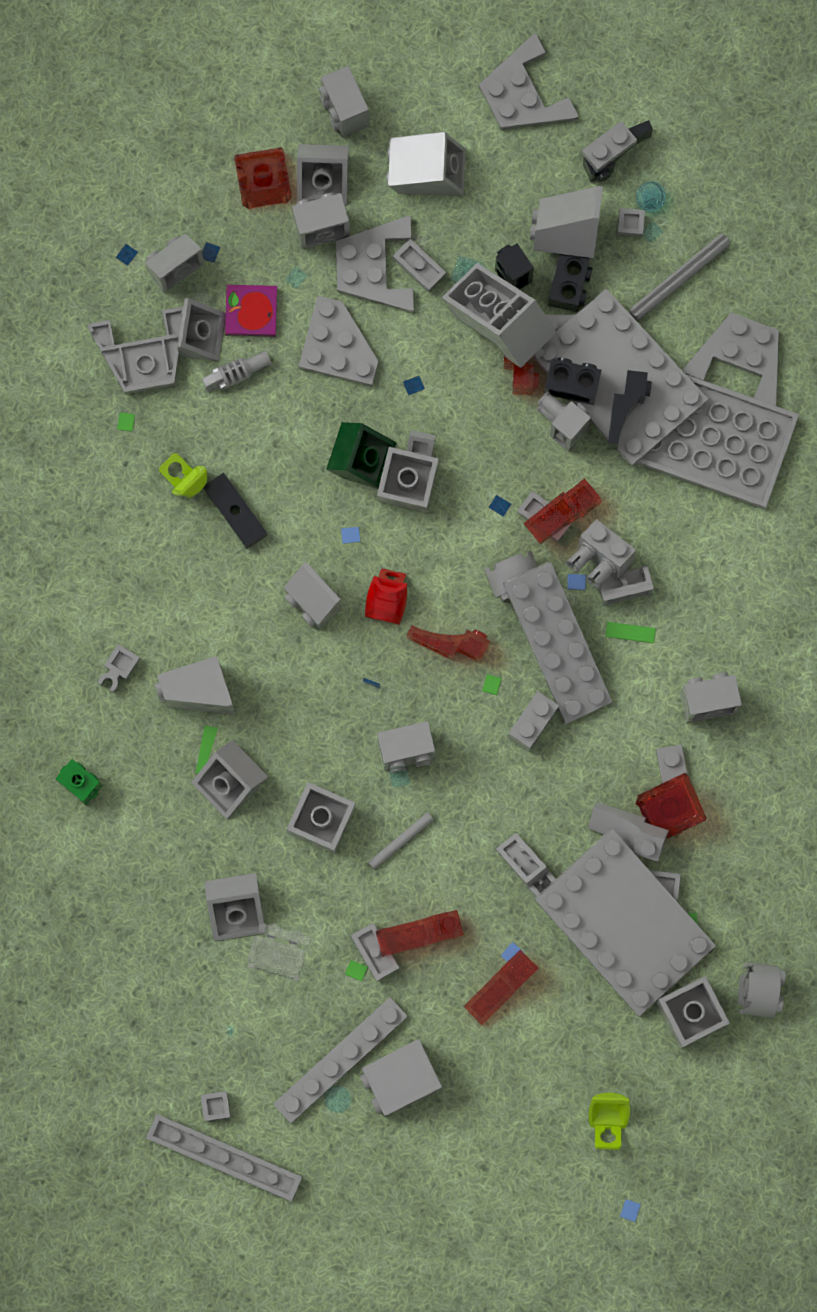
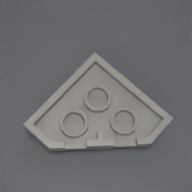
[298,296,378,387]

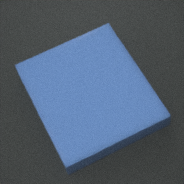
[341,527,360,544]
[567,574,586,590]
[501,942,524,966]
[620,1199,641,1222]

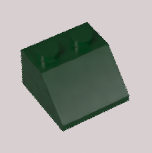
[326,422,397,489]

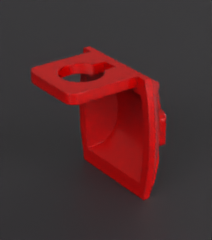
[365,569,407,625]

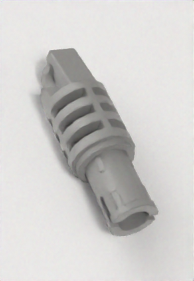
[202,350,272,392]

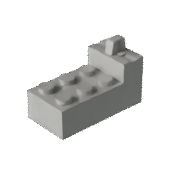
[442,263,557,368]

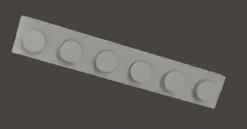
[273,997,408,1123]
[146,1114,302,1202]

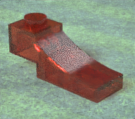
[503,355,539,395]
[523,478,602,545]
[407,625,490,663]
[376,910,464,957]
[463,950,539,1026]

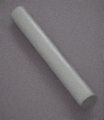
[368,812,434,870]

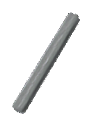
[630,233,730,320]

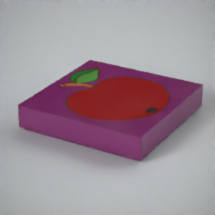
[225,285,277,337]

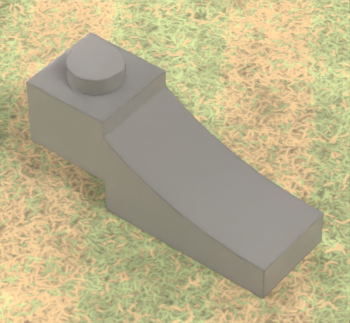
[588,802,668,861]
[496,833,555,898]

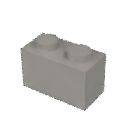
[508,691,559,752]

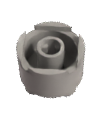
[484,550,538,602]
[738,962,786,1018]

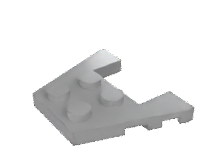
[479,33,579,130]
[336,216,414,313]
[88,306,184,395]
[683,312,779,406]

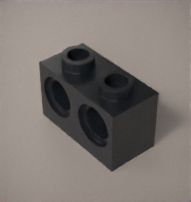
[495,243,534,290]
[548,254,593,312]
[544,357,602,405]

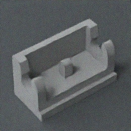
[598,566,654,605]

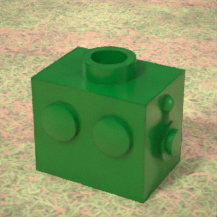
[55,759,102,805]

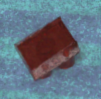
[234,147,292,210]
[635,773,707,839]

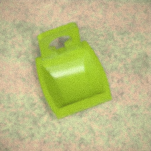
[159,453,207,498]
[588,1092,630,1150]

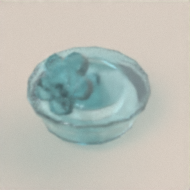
[636,181,666,212]

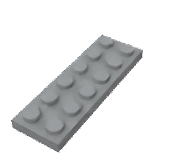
[503,561,612,724]

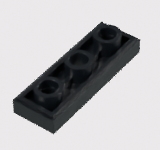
[203,472,268,549]

